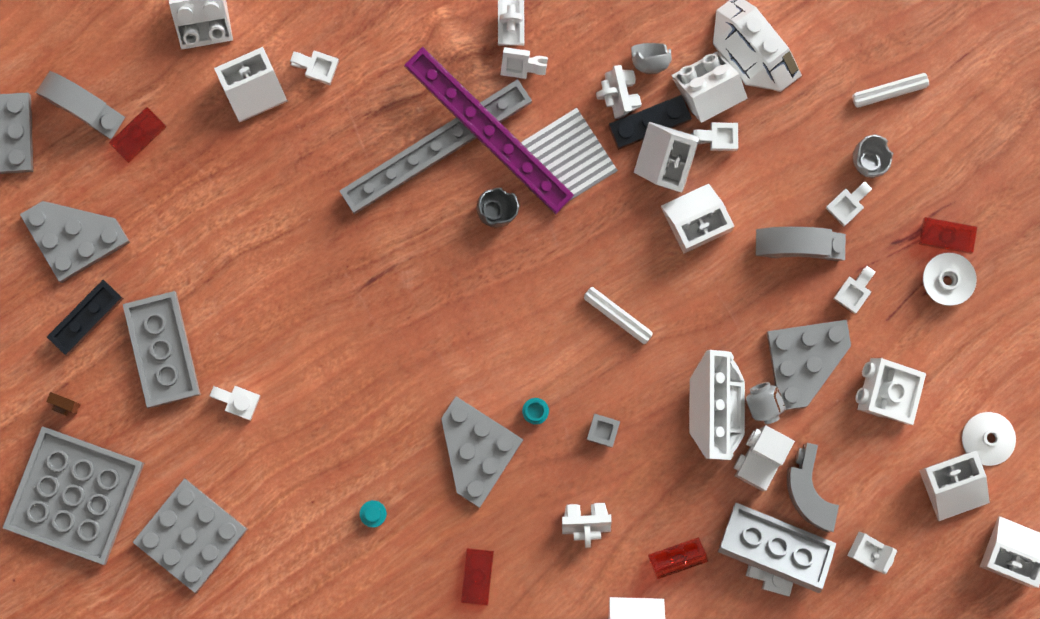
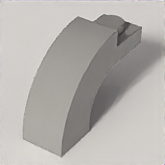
[35,71,125,139]
[756,227,846,261]
[787,443,839,533]

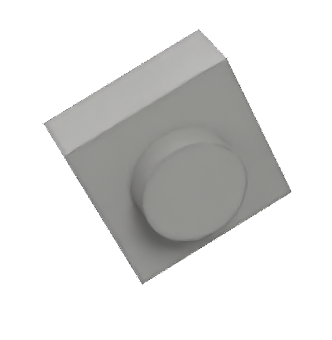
[587,414,620,448]

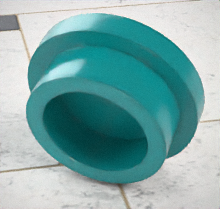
[522,398,549,425]
[360,500,387,527]

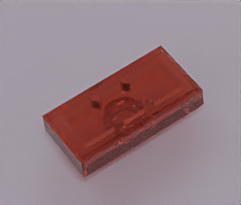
[109,107,166,163]
[919,217,977,254]
[648,537,708,579]
[461,548,494,605]

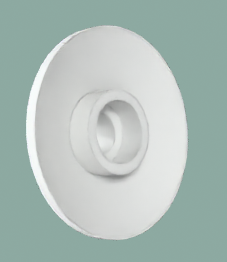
[923,253,977,306]
[962,412,1016,466]

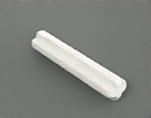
[852,73,929,108]
[584,287,653,344]

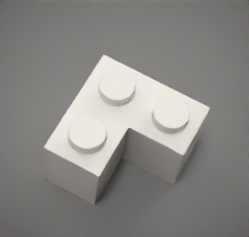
[734,425,795,491]

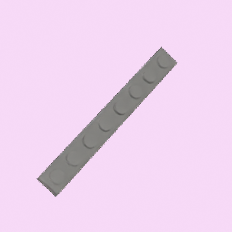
[340,79,532,215]

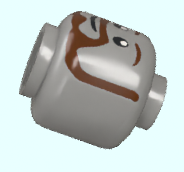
[746,382,785,424]

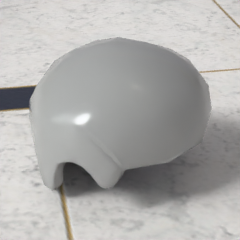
[631,43,672,74]
[853,134,893,178]

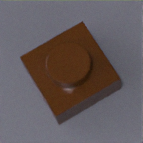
[46,392,81,416]

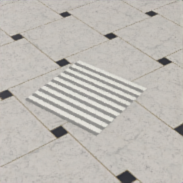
[521,108,618,201]

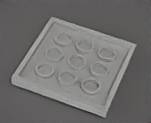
[3,426,145,565]

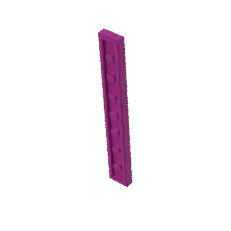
[404,47,574,215]

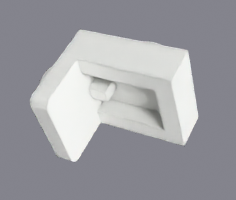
[847,532,897,574]

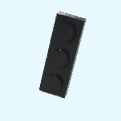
[608,95,692,150]
[47,280,124,356]

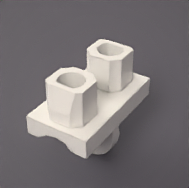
[498,0,524,46]
[596,65,642,119]
[562,503,612,548]

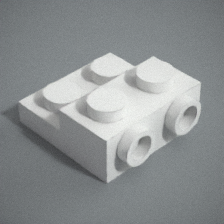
[856,358,926,425]

